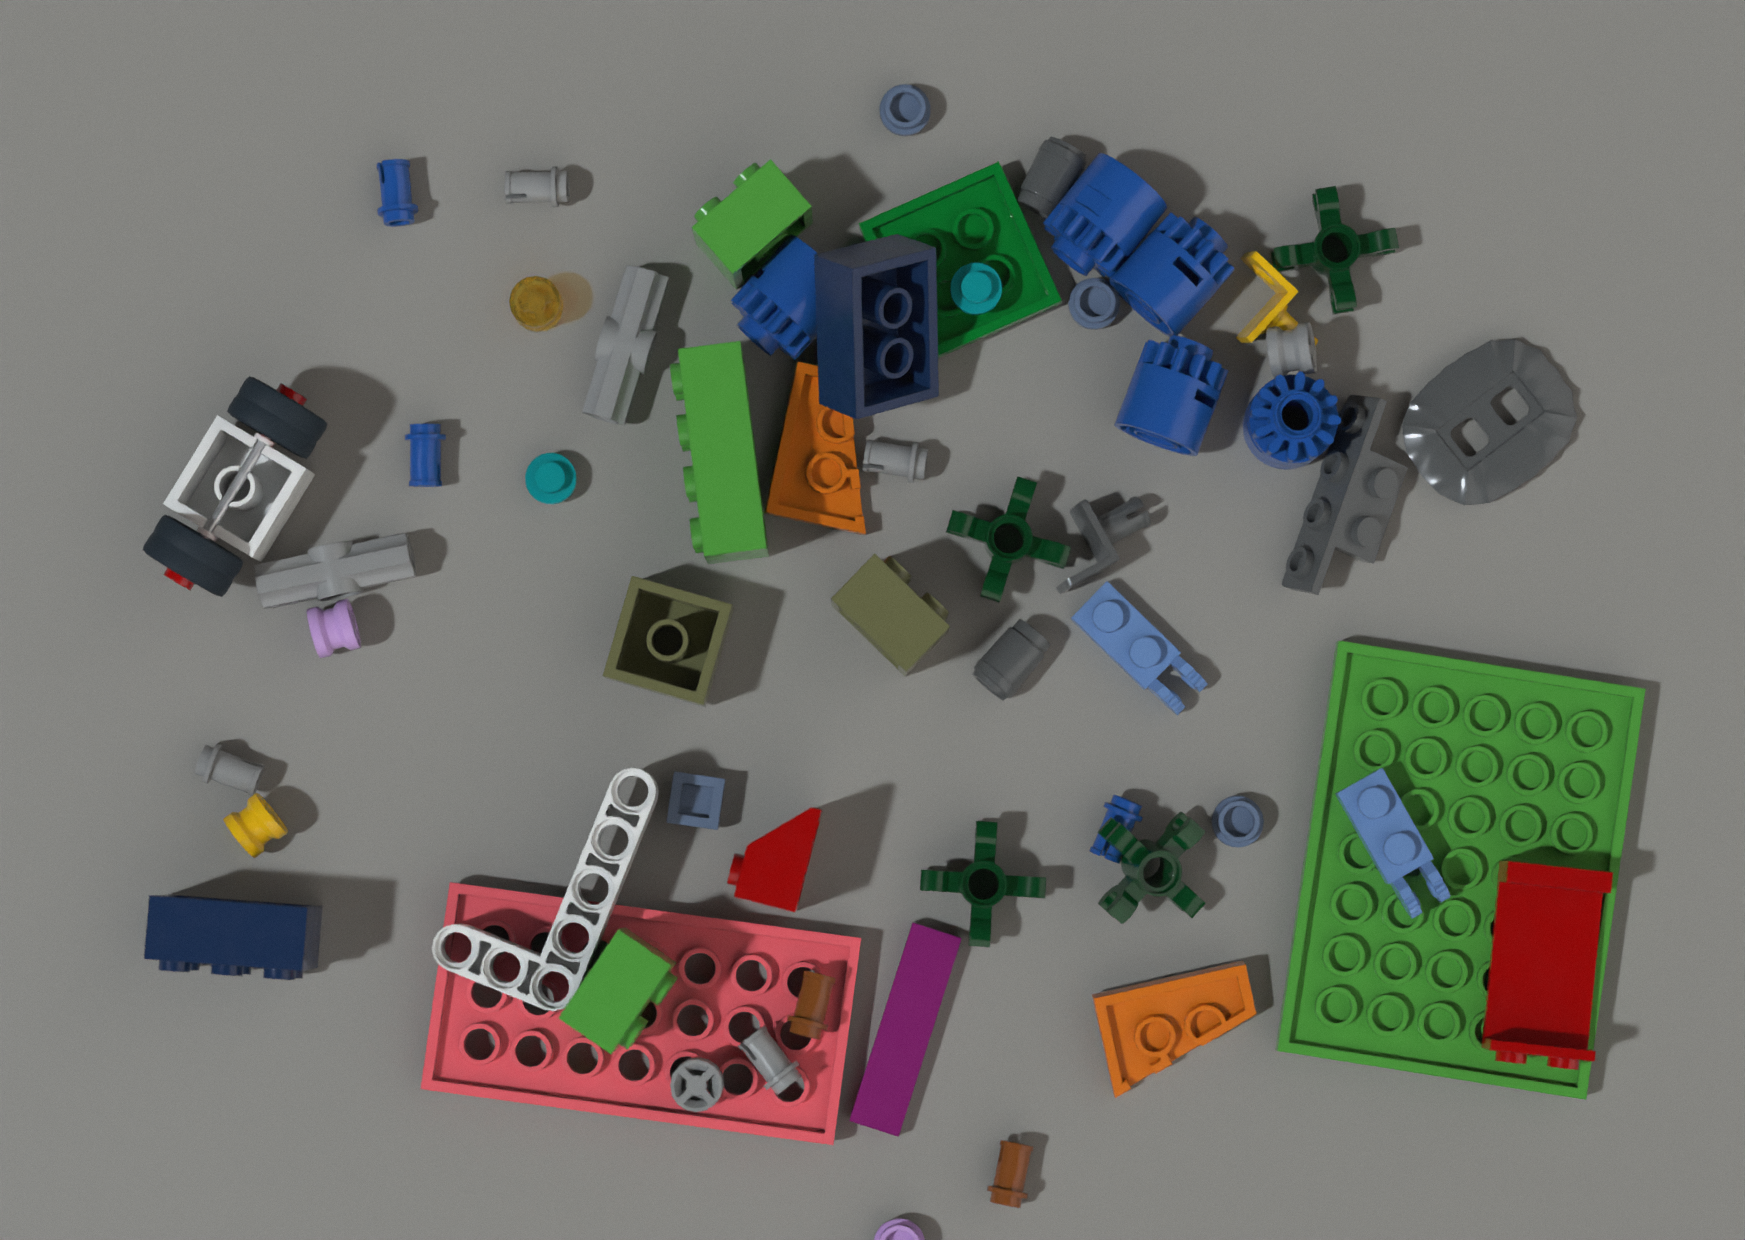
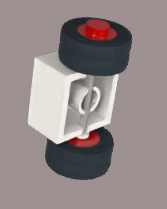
[143,376,328,597]

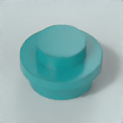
[950,263,1002,315]
[525,453,577,505]

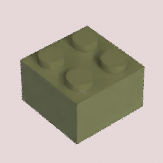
[831,553,950,676]
[603,576,734,707]

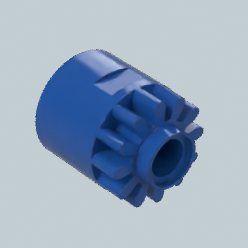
[1043,153,1167,278]
[1109,212,1235,337]
[731,234,818,360]
[1114,335,1229,456]
[1243,371,1341,470]

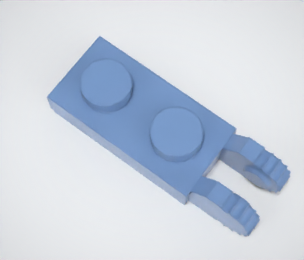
[1071,581,1208,716]
[1335,768,1450,919]

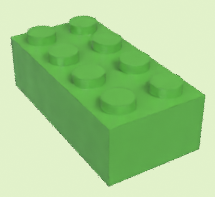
[670,341,769,564]

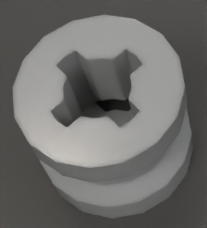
[1266,322,1317,378]
[670,1057,724,1112]

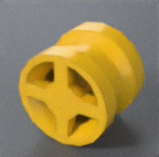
[223,793,288,858]

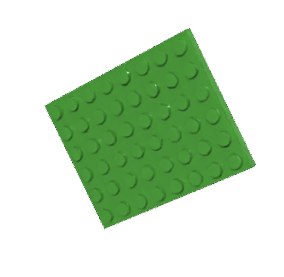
[1275,641,1646,1100]

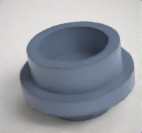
[880,84,931,136]
[1068,278,1120,330]
[1211,796,1264,848]

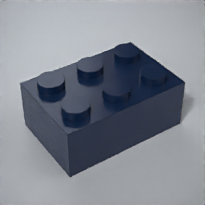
[814,234,939,419]
[144,894,323,980]

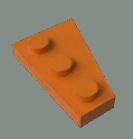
[764,362,866,535]
[1092,960,1256,1098]

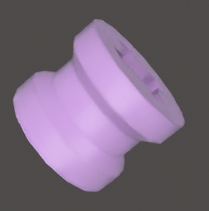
[307,599,361,658]

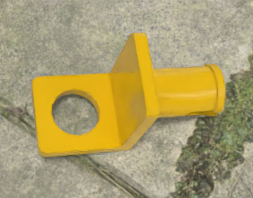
[1236,251,1318,346]

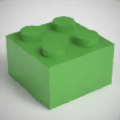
[692,159,813,290]
[558,927,678,1054]

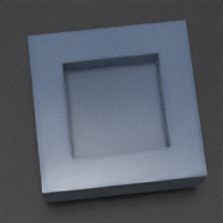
[666,771,726,830]

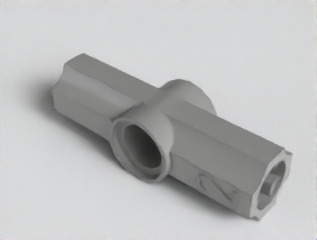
[582,265,670,426]
[254,533,417,609]

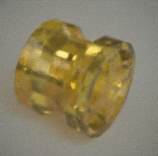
[509,276,564,333]

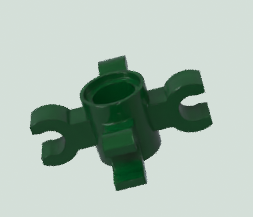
[1270,186,1399,315]
[946,476,1071,603]
[1097,811,1206,924]
[920,821,1046,947]

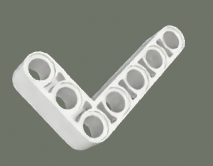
[432,768,659,1011]

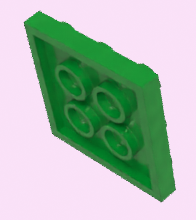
[858,161,1062,358]

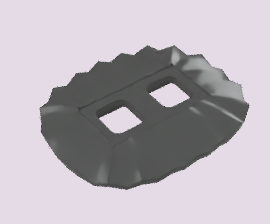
[1402,339,1577,505]

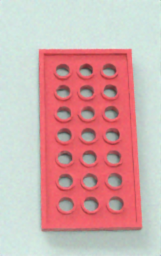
[420,882,861,1145]

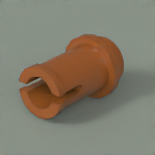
[787,971,836,1040]
[987,1140,1033,1208]

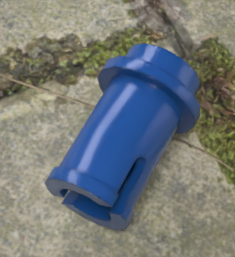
[377,159,418,227]
[405,424,446,487]
[1089,794,1143,864]

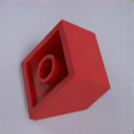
[727,807,823,912]

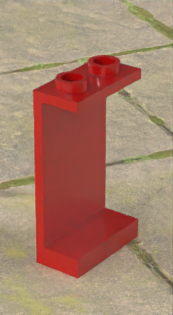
[1481,861,1613,1070]

